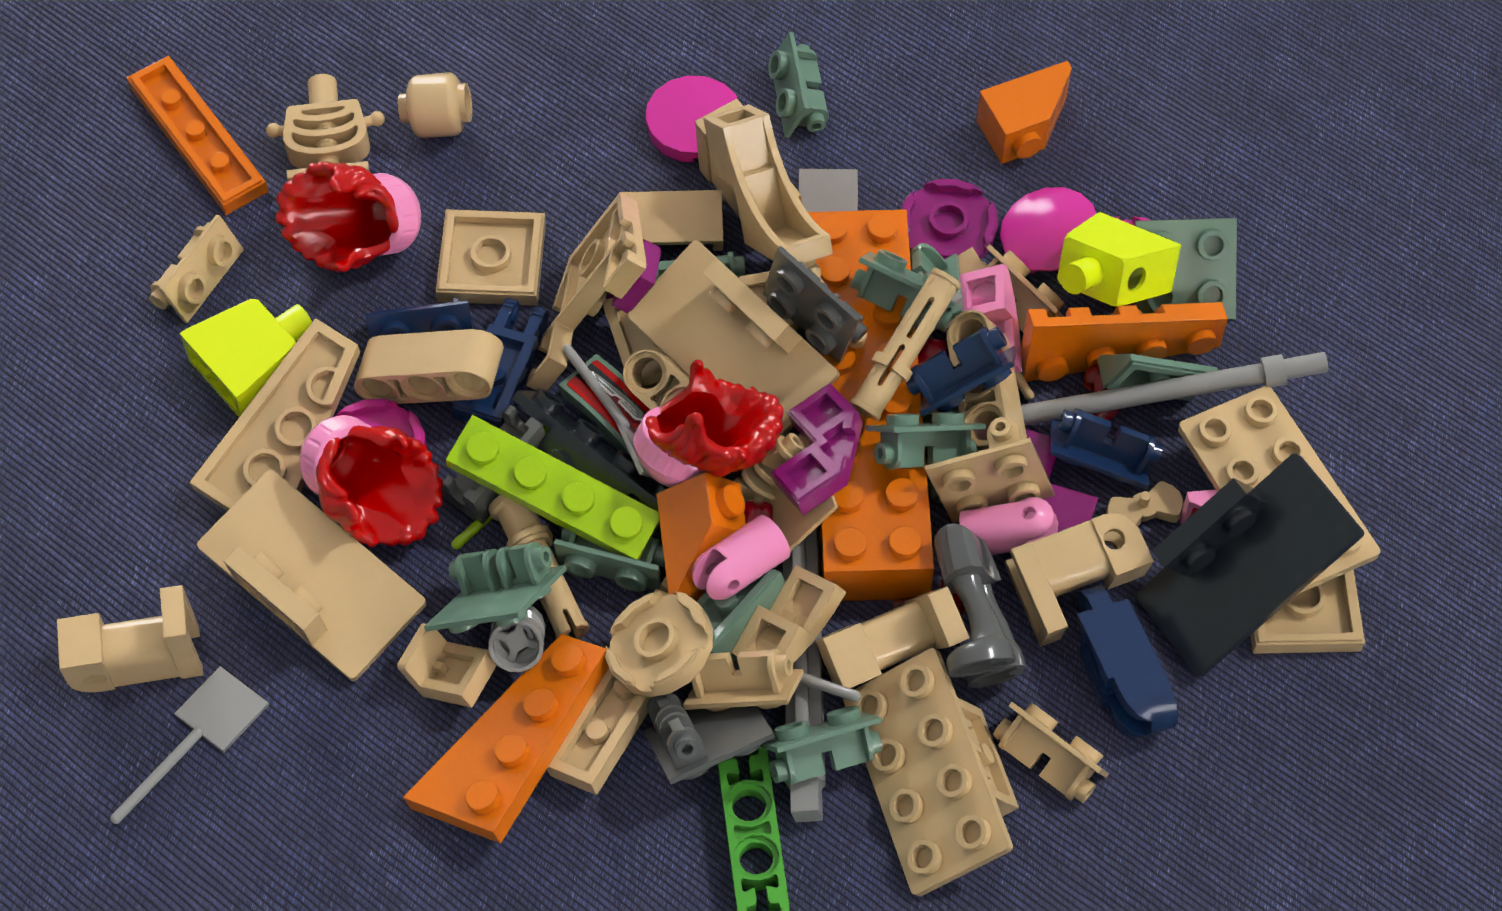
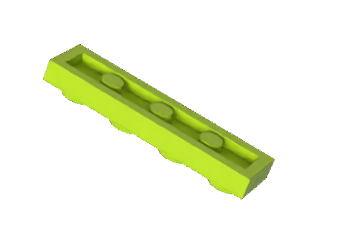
[446,415,660,560]

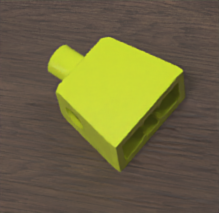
[1057,212,1181,307]
[180,299,312,417]

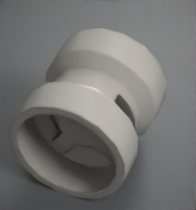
[488,606,545,672]

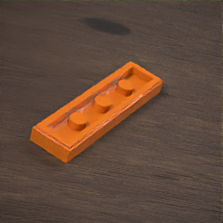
[126,55,269,215]

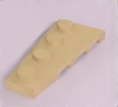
[189,318,360,511]

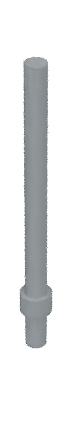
[1021,352,1328,425]

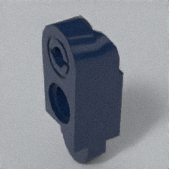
[1077,585,1178,738]

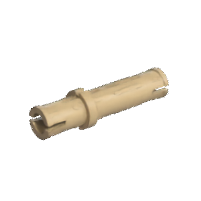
[850,268,961,421]

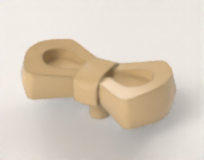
[1105,481,1183,527]

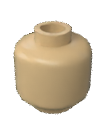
[398,72,472,139]

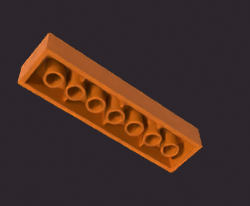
[808,209,934,601]

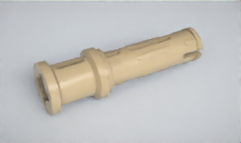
[488,495,590,639]

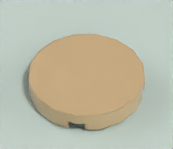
[605,591,713,697]

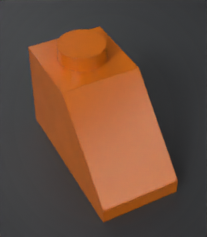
[976,61,1072,164]
[656,472,746,602]

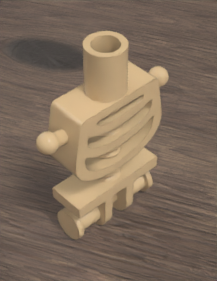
[266,74,385,181]

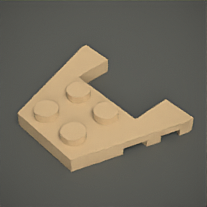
[526,192,647,391]

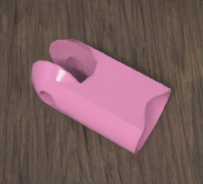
[959,497,1058,555]
[692,515,790,600]

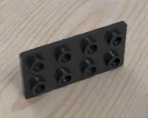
[1136,453,1364,676]

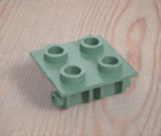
[1135,218,1237,319]
[424,542,567,633]

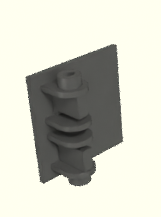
[763,246,868,364]
[643,692,775,785]

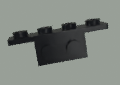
[512,388,670,512]

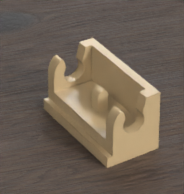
[621,190,723,251]

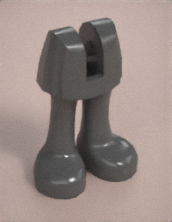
[934,523,1026,688]

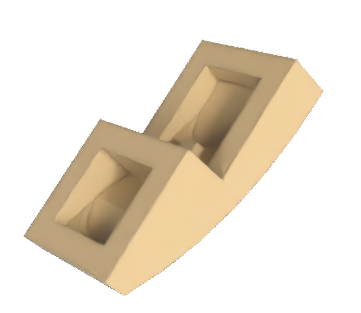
[731,565,847,663]

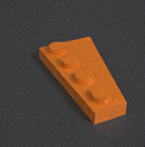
[1021,302,1228,382]
[403,634,609,844]

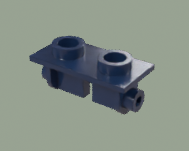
[365,297,472,339]
[906,326,1017,417]
[1050,408,1163,490]

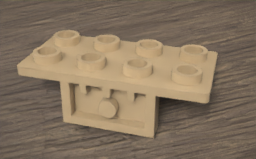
[627,240,840,436]
[1178,386,1381,594]
[197,469,426,681]
[843,648,1019,897]

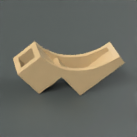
[703,104,833,268]

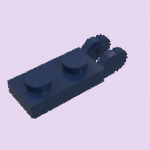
[452,298,549,428]

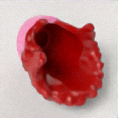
[275,161,421,273]
[633,360,784,487]
[299,415,443,548]

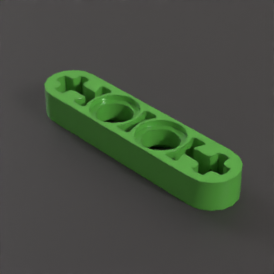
[717,747,790,911]

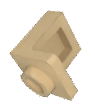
[397,623,497,708]

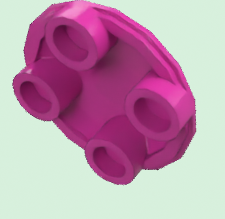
[1000,187,1096,274]

